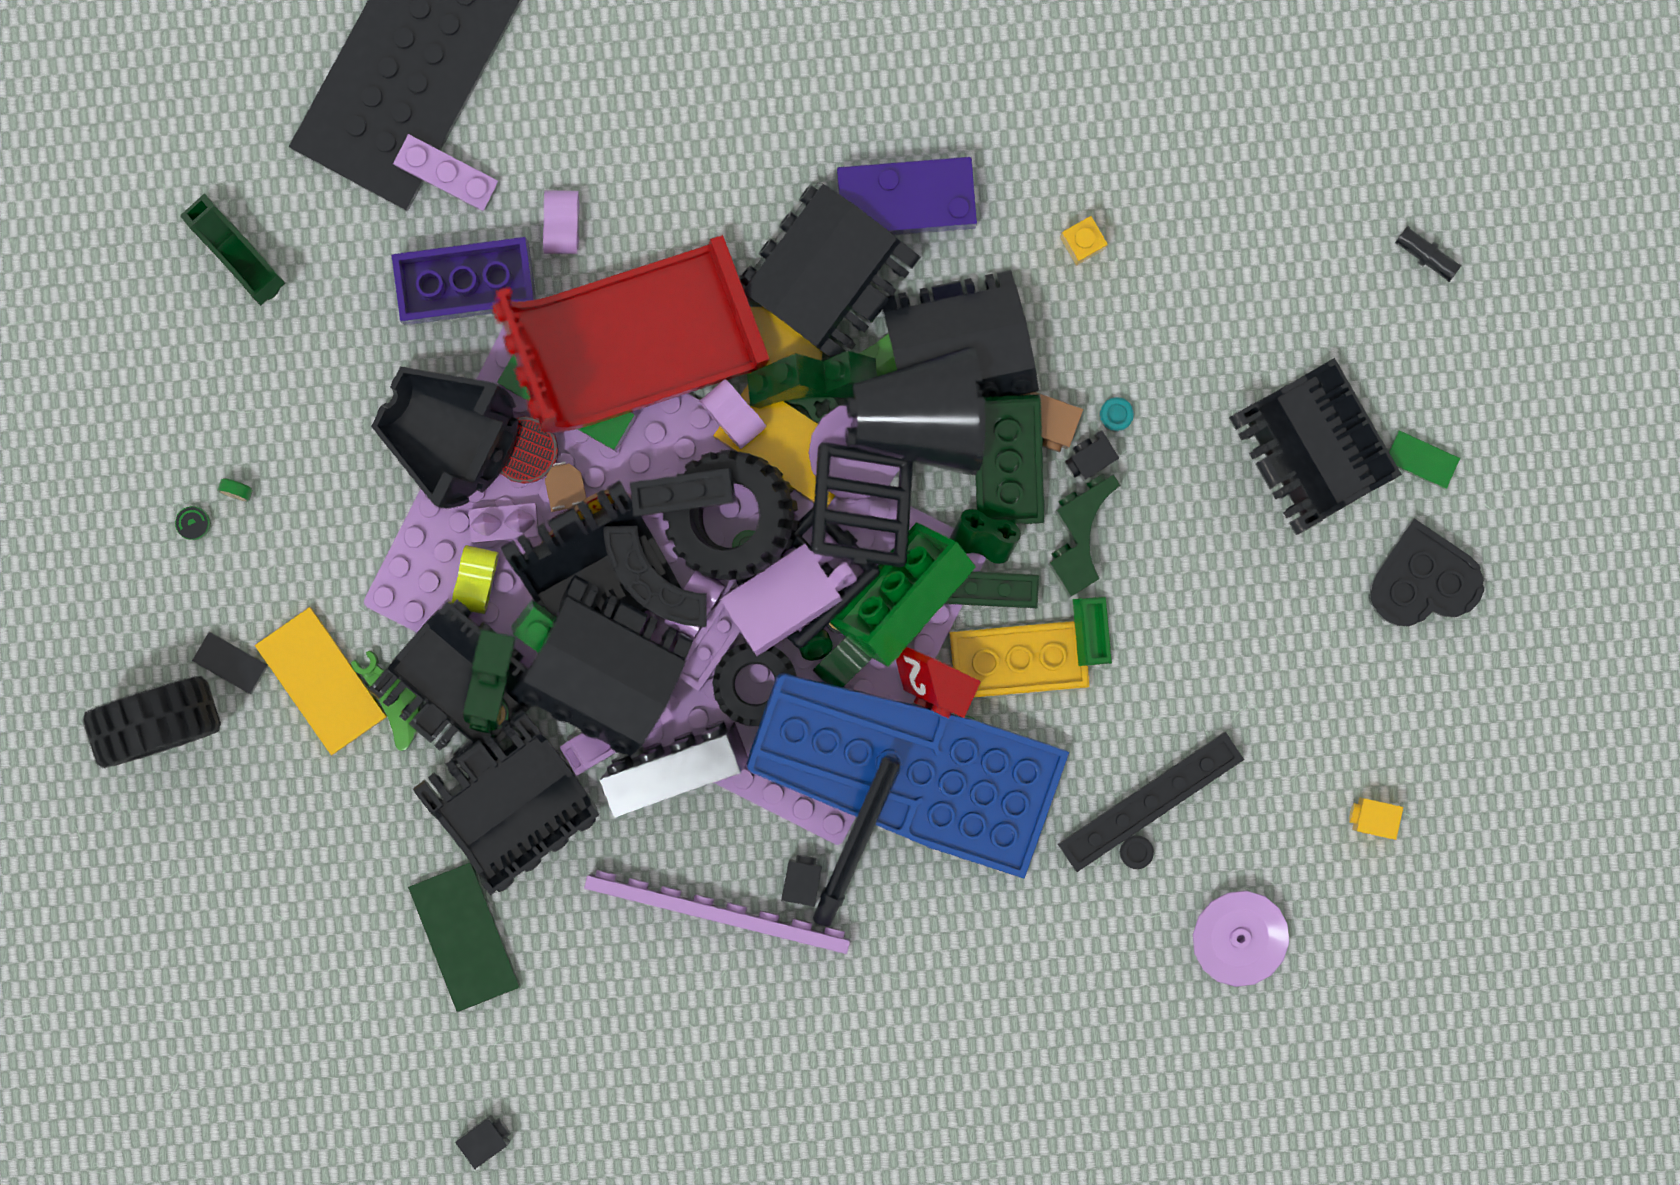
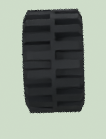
[712,642,797,726]

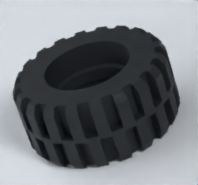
[663,450,798,580]
[82,676,221,768]

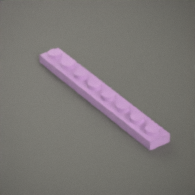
[584,870,850,954]

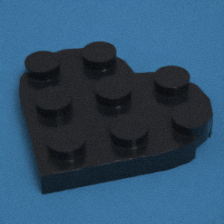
[1368,518,1484,627]

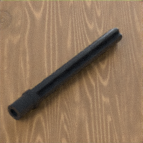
[813,756,900,927]

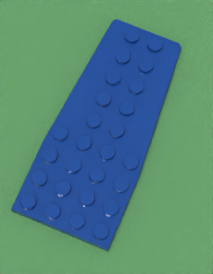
[746,673,1069,879]

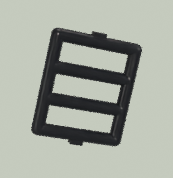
[811,442,913,567]
[737,507,880,648]

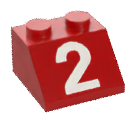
[896,647,981,719]

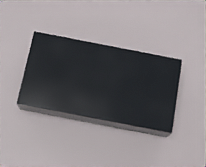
[192,632,268,694]

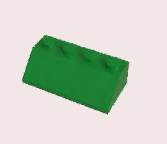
[830,522,976,667]

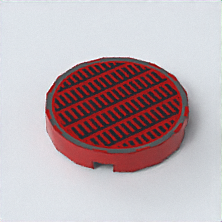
[500,416,559,484]

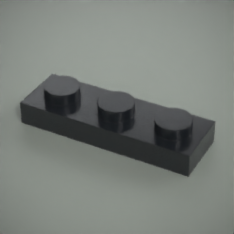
[629,468,736,517]

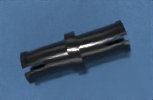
[1395,226,1462,283]

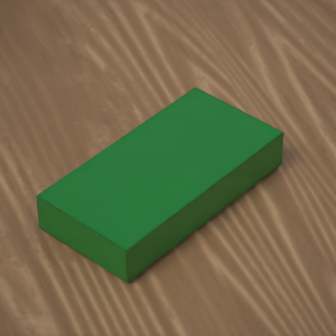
[1389,430,1460,489]
[1072,597,1112,666]

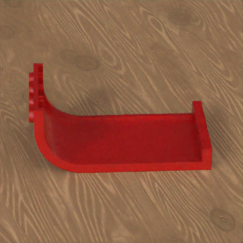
[491,235,769,433]

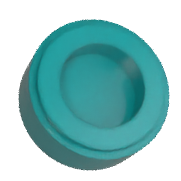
[1099,397,1134,432]

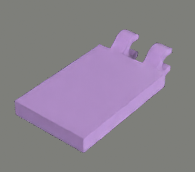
[720,536,857,656]

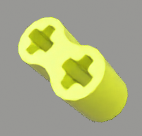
[452,545,499,615]

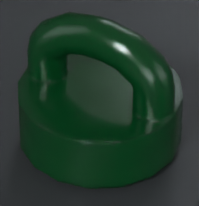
[798,629,833,661]

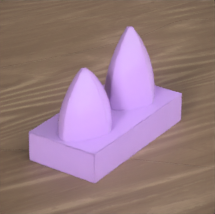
[468,503,539,543]

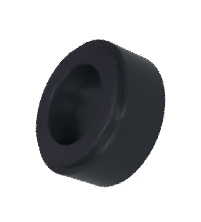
[1119,835,1154,869]

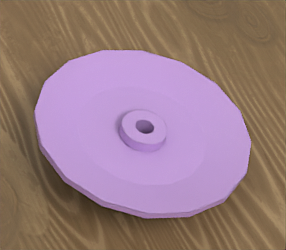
[808,405,899,500]
[1192,891,1289,987]

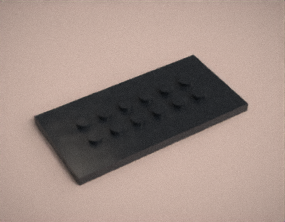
[288,0,522,212]

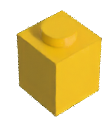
[1060,216,1108,266]
[1349,797,1403,840]

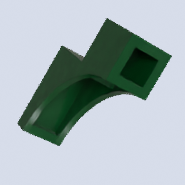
[180,193,285,306]
[747,351,877,408]
[1048,473,1121,598]
[463,629,516,733]

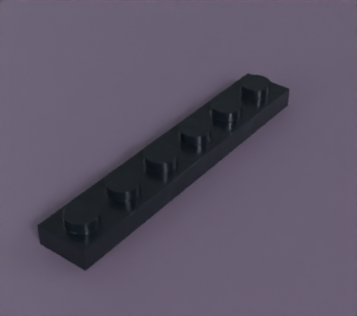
[1057,732,1244,872]

